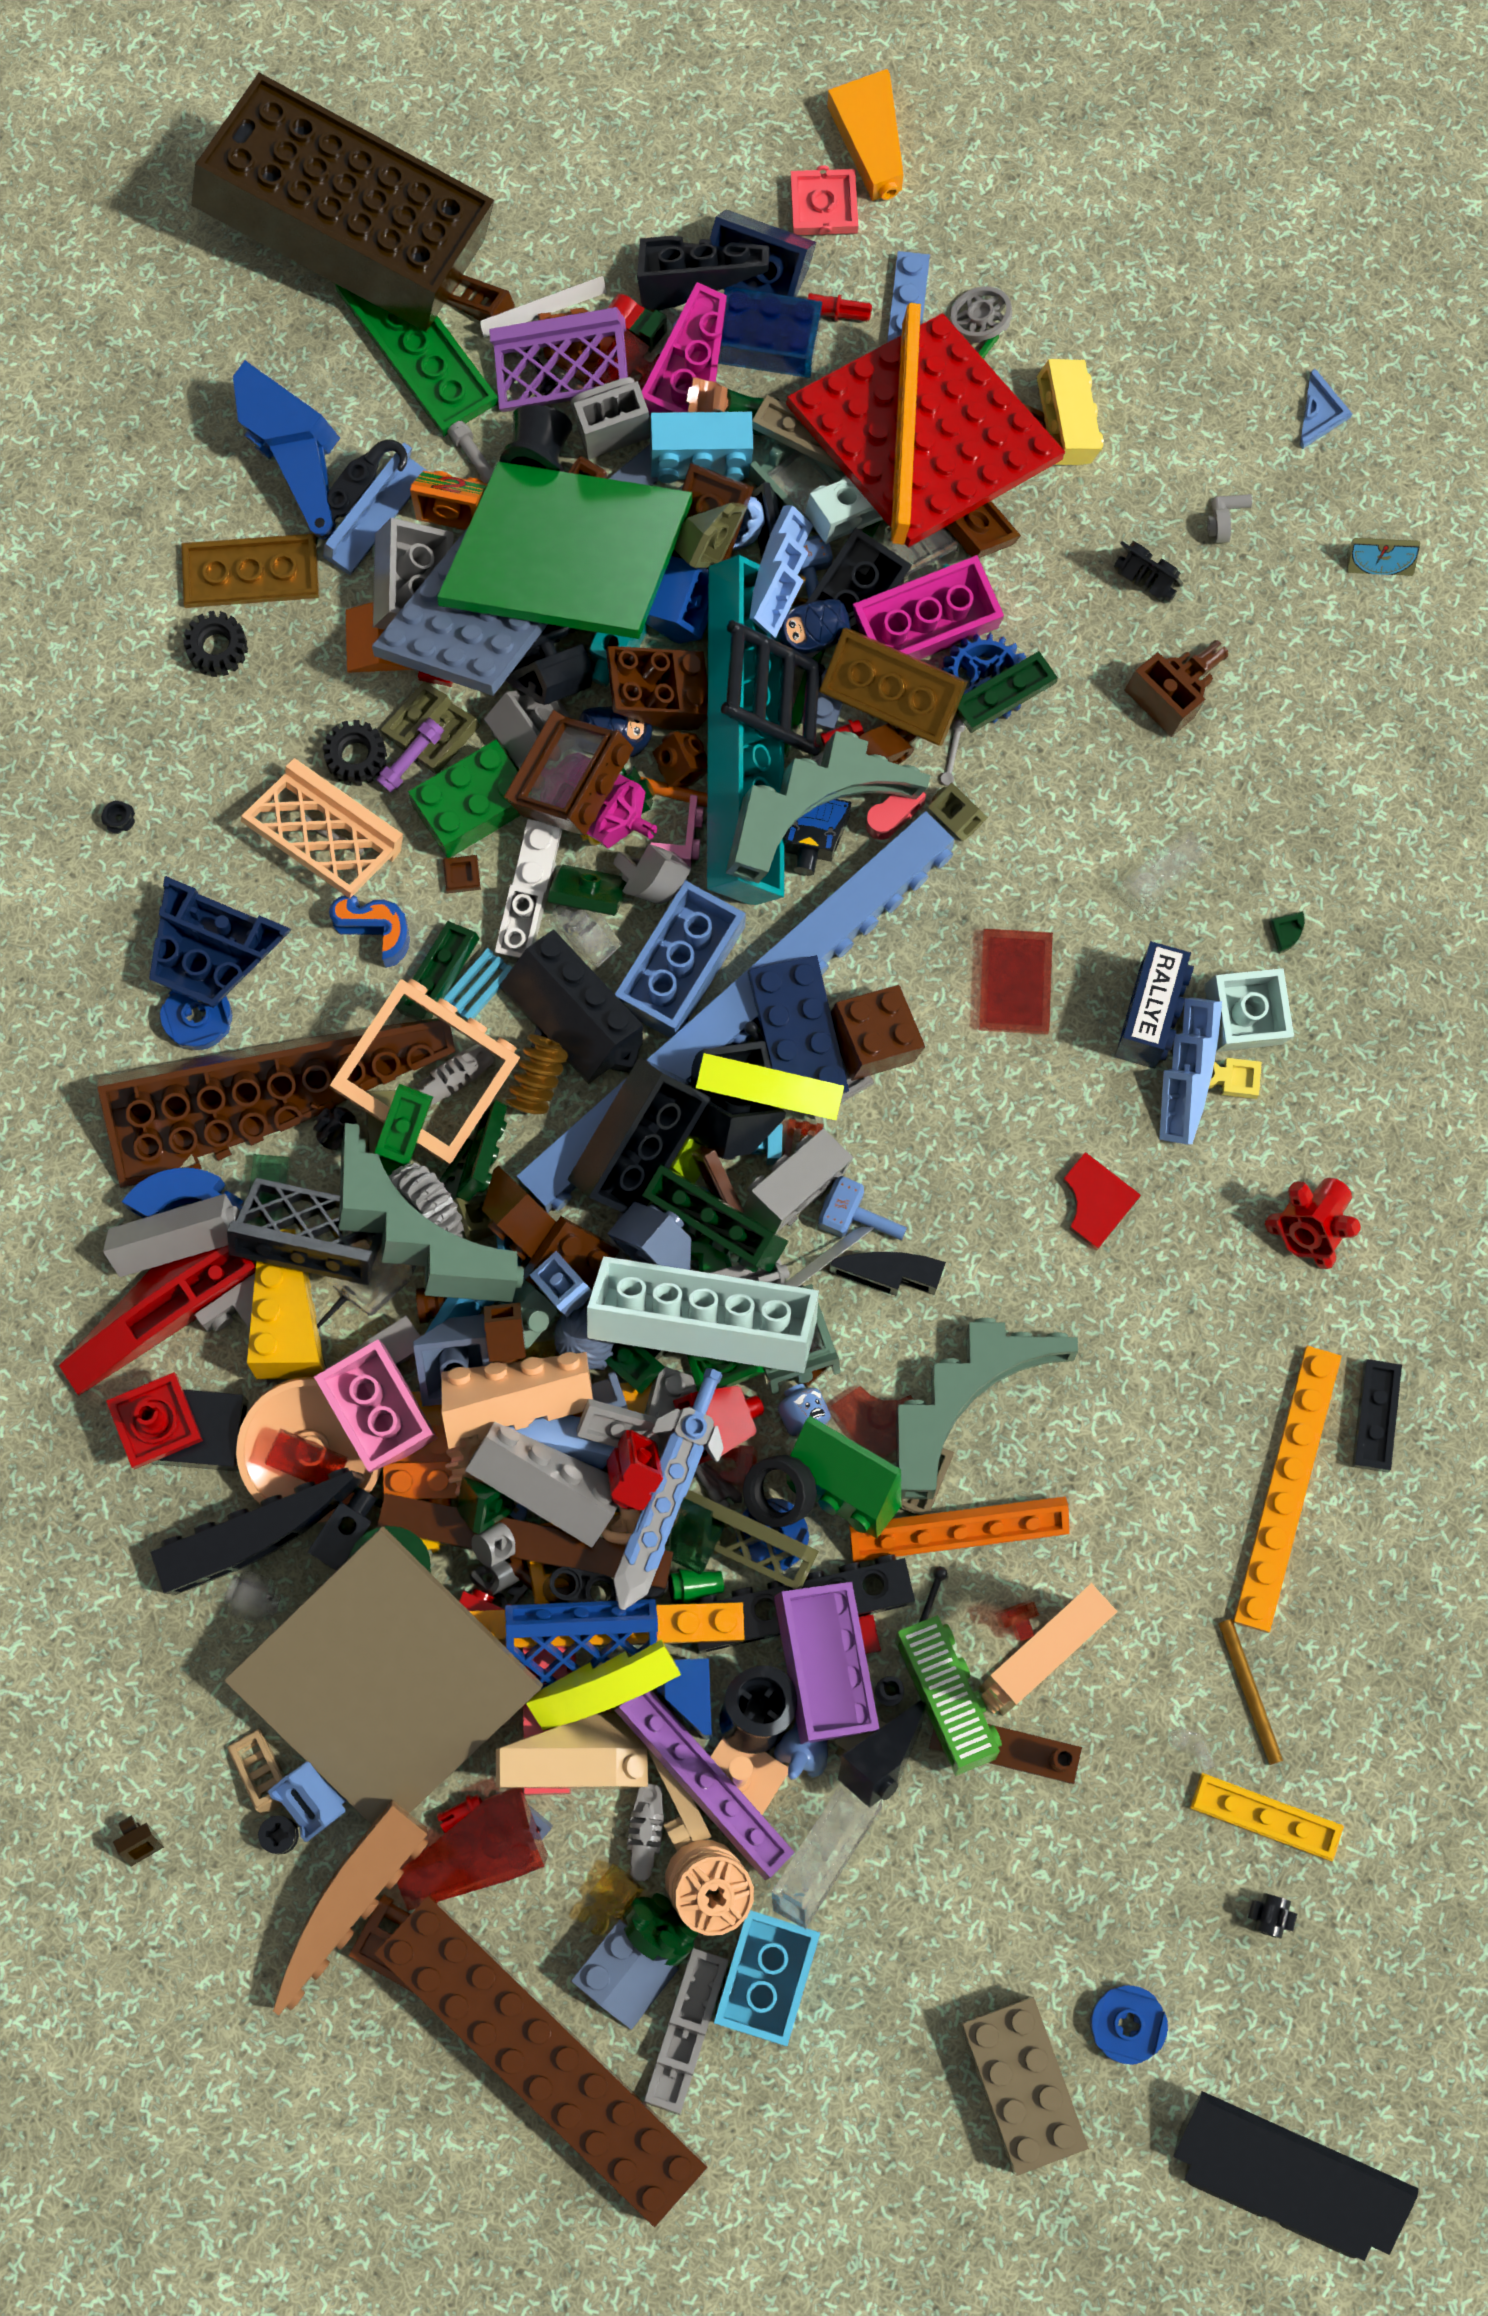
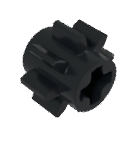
[313,1107,357,1151]
[1248,1893,1298,1939]

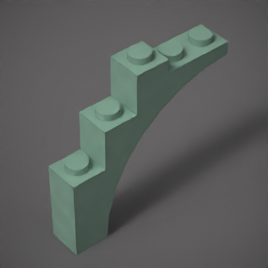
[726,731,930,884]
[896,1318,1078,1499]

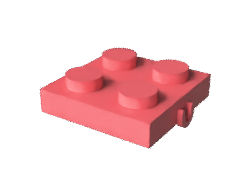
[790,165,858,235]

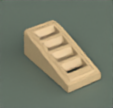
[227,1728,285,1816]

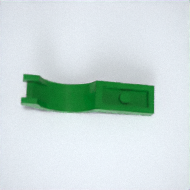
[352,1084,433,1232]

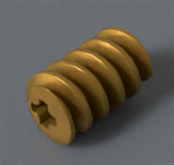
[505,1034,568,1114]

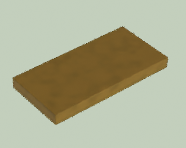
[181,533,319,608]
[819,628,968,746]

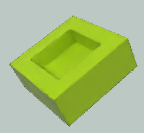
[669,1137,701,1183]

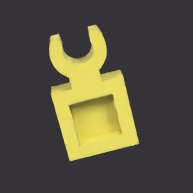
[1209,1058,1262,1099]

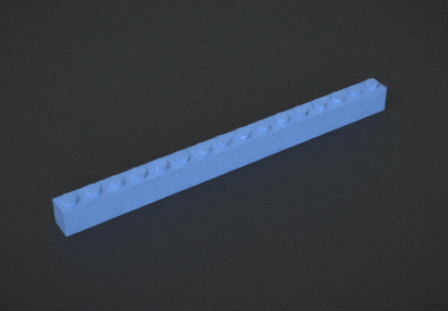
[516,811,954,1213]

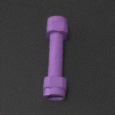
[376,717,444,793]

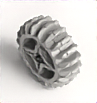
[388,1162,464,1238]

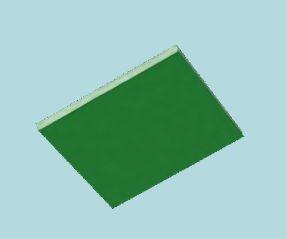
[437,462,692,639]

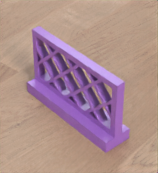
[489,307,628,412]

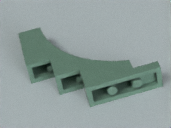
[339,1123,524,1302]

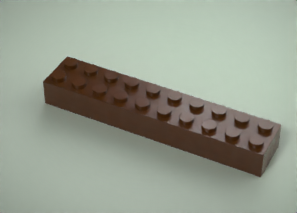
[374,1895,708,2228]

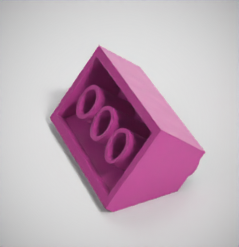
[853,555,1004,660]

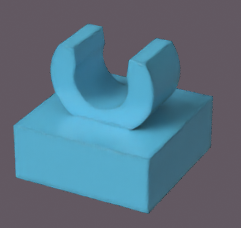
[752,1124,783,1165]

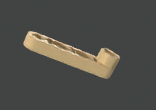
[647,1748,711,1851]

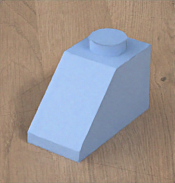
[529,1251,592,1317]

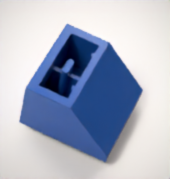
[646,556,709,644]

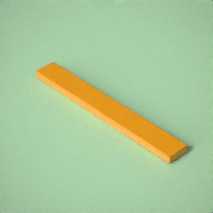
[891,303,921,545]

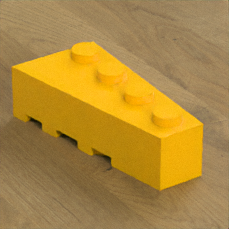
[247,1229,326,1379]

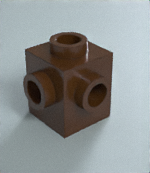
[652,731,708,787]

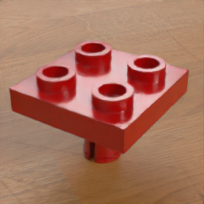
[106,1372,203,1470]

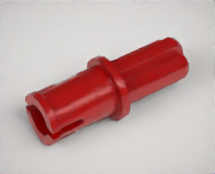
[806,293,872,322]

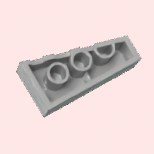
[465,1422,618,1548]

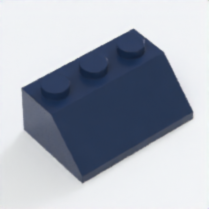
[709,209,817,313]

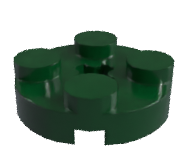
[622,1893,698,1966]

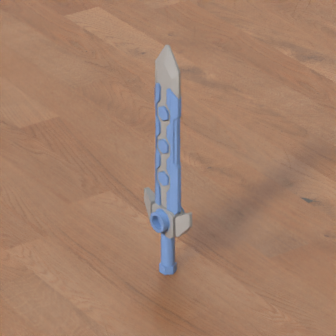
[613,1368,724,1610]

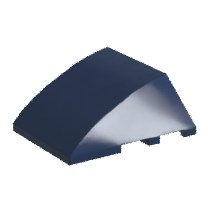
[149,876,291,1008]

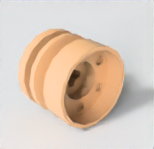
[665,1840,754,1936]

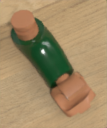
[686,377,780,436]

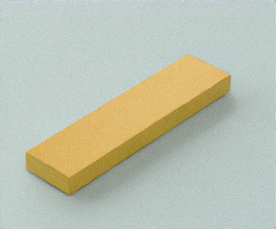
[1189,1773,1344,1862]

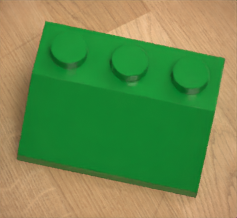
[786,1416,902,1538]

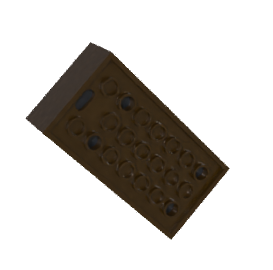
[191,72,494,332]

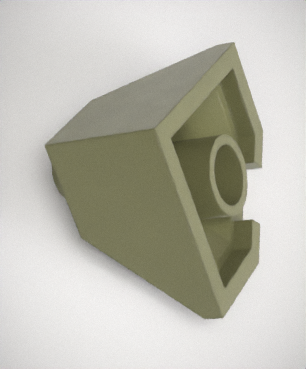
[674,503,747,568]

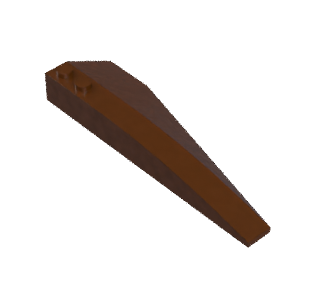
[97,1018,455,1188]

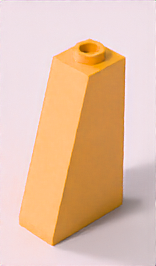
[827,69,904,201]

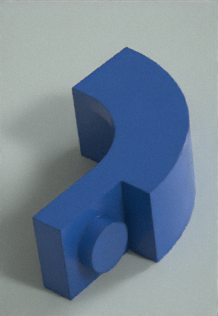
[122,1168,243,1218]

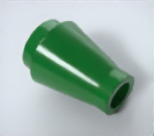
[668,1568,724,1604]

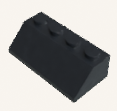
[500,929,643,1084]

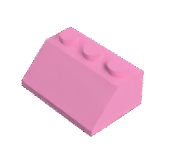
[314,1339,438,1472]

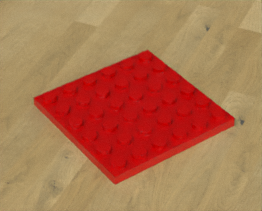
[786,313,1065,548]

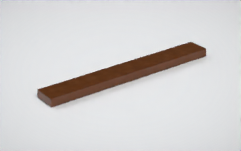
[377,1493,673,1590]

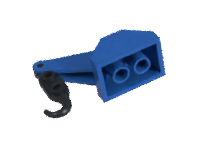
[233,360,408,539]

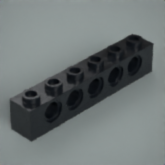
[695,1554,915,1654]

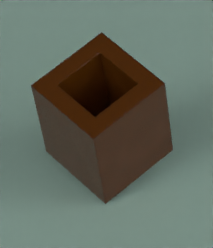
[484,1302,526,1363]

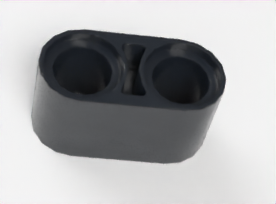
[543,1567,617,1603]

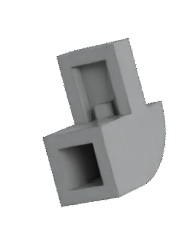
[613,844,691,904]

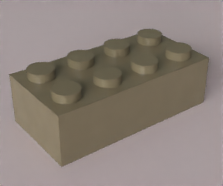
[959,1997,1089,2176]

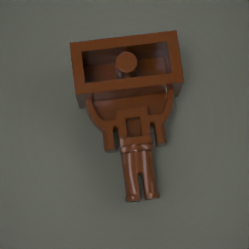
[1124,640,1228,737]

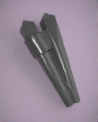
[695,1462,742,1508]

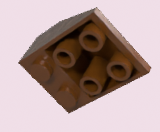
[606,646,708,730]

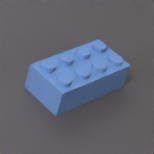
[615,880,746,1038]

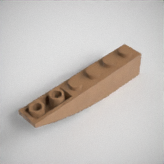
[273,1800,428,2016]

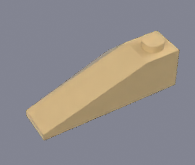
[496,1713,648,1789]

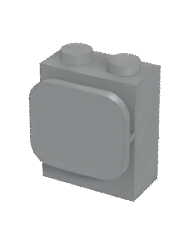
[571,377,650,460]

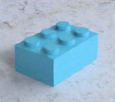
[650,412,753,483]
[714,1910,821,2046]

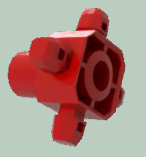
[1265,1178,1361,1269]

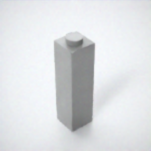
[103,1194,240,1277]

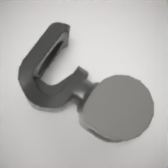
[469,1522,519,1596]

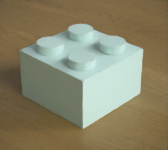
[1204,968,1294,1052]

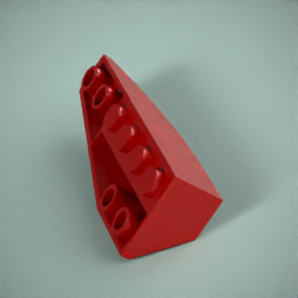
[59,1245,256,1396]

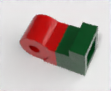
[606,293,667,353]

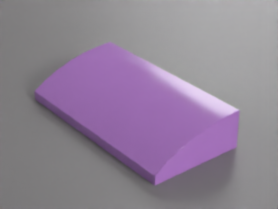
[774,1582,879,1745]

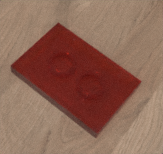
[979,929,1053,1035]

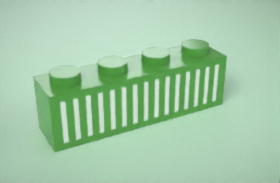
[895,1615,1002,1776]

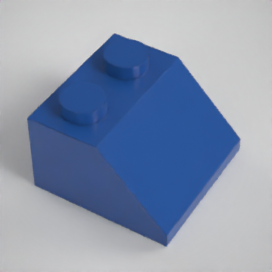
[657,1658,712,1740]

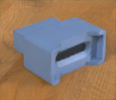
[268,1761,347,1842]

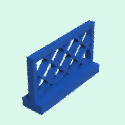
[505,1599,658,1691]

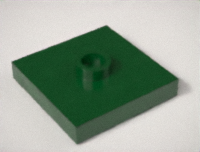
[548,864,627,916]

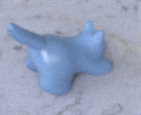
[774,1721,828,1780]

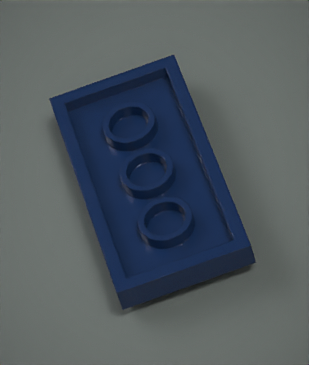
[748,955,849,1094]

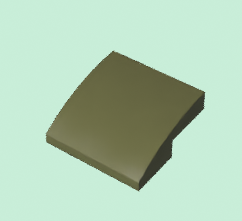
[380,681,480,775]

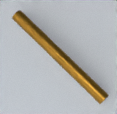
[1218,1619,1283,1765]

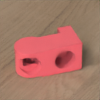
[866,792,926,840]

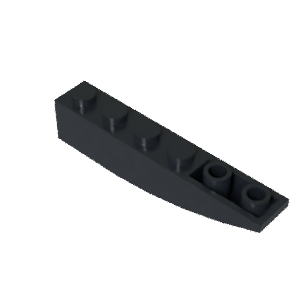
[150,1468,365,1595]

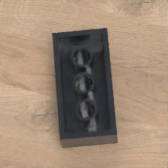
[567,1057,711,1213]

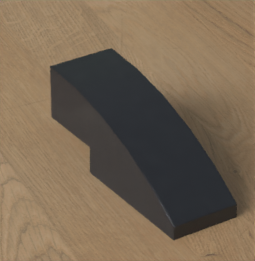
[829,1252,946,1296]

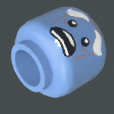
[778,1384,831,1436]

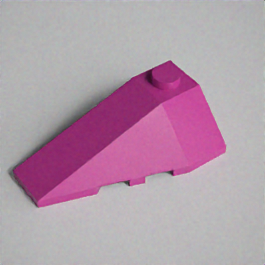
[641,282,727,416]

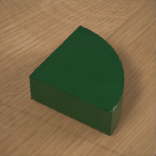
[1269,911,1305,954]

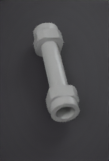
[447,421,495,484]

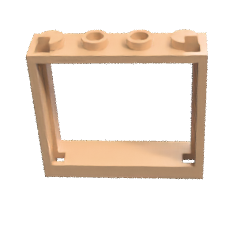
[329,978,520,1165]
[978,1583,1118,1716]

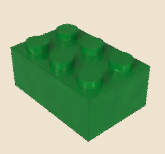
[408,740,533,858]

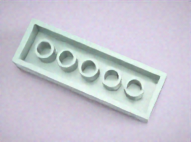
[587,1256,819,1373]

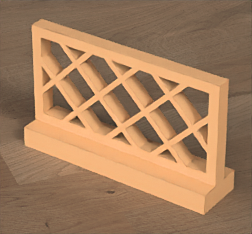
[241,758,403,898]

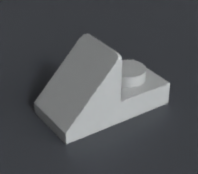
[194,1273,255,1332]

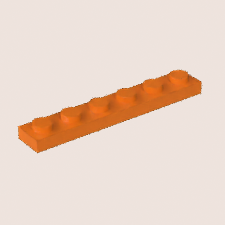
[849,1496,1070,1562]

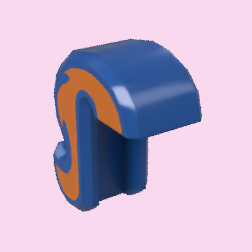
[329,895,410,968]

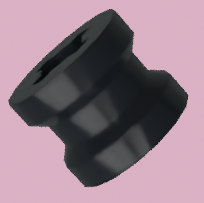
[258,1815,299,1855]

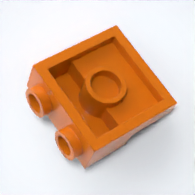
[383,1425,459,1506]

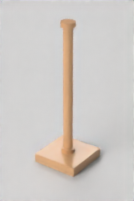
[711,1736,788,1815]

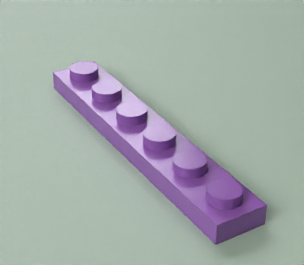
[615,1690,795,1880]

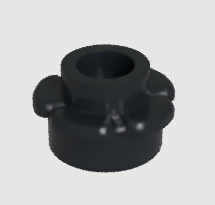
[101,801,135,834]

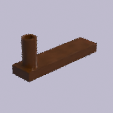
[928,1724,1082,1784]

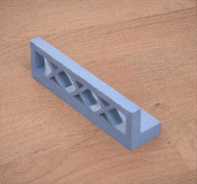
[323,443,427,576]

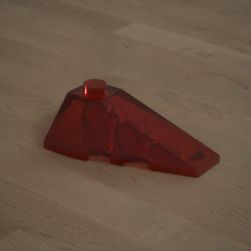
[397,1788,548,1911]

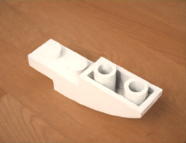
[495,819,562,958]

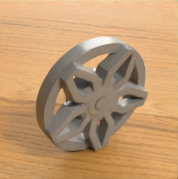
[951,286,1012,343]

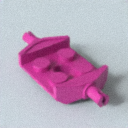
[541,753,657,849]

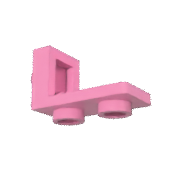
[651,795,704,868]

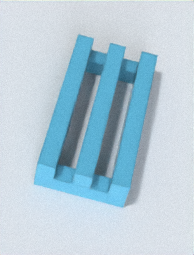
[444,948,513,1021]

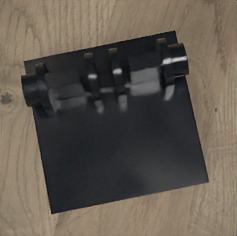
[1114,541,1184,602]

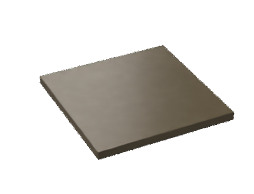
[224,1526,543,1825]

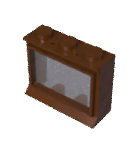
[504,710,634,836]

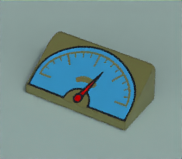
[1347,538,1420,576]

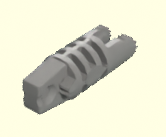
[413,1044,495,1106]
[626,1784,664,1882]

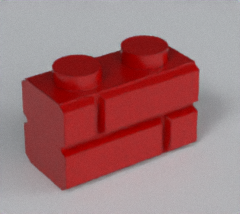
[607,1429,663,1511]

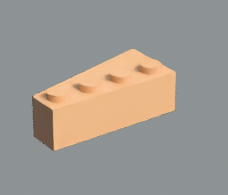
[441,1352,593,1449]

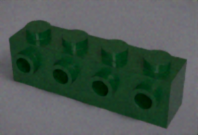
[642,1165,789,1273]

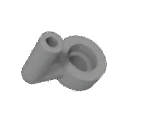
[1207,494,1252,543]

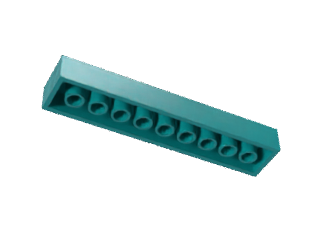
[707,555,784,905]

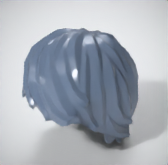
[554,1300,615,1370]

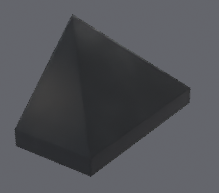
[751,483,782,559]

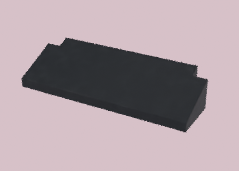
[1173,2091,1419,2261]

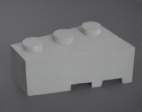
[743,1128,854,1234]

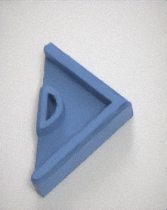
[1300,369,1352,449]

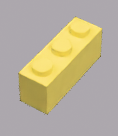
[1036,359,1103,465]

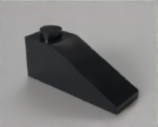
[838,1700,926,1808]

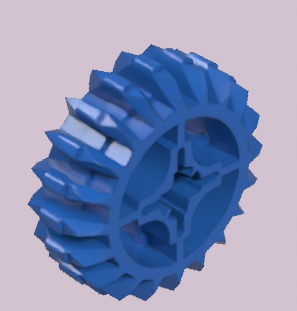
[941,632,1026,723]

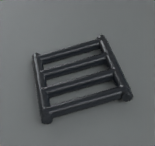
[721,620,825,756]

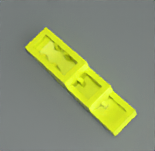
[696,1053,844,1120]
[526,1639,681,1730]

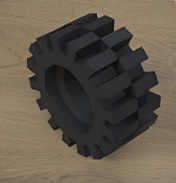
[183,611,248,677]
[323,720,387,786]

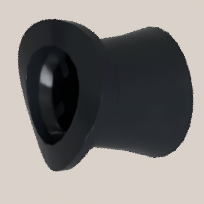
[499,405,573,472]
[719,1666,797,1754]

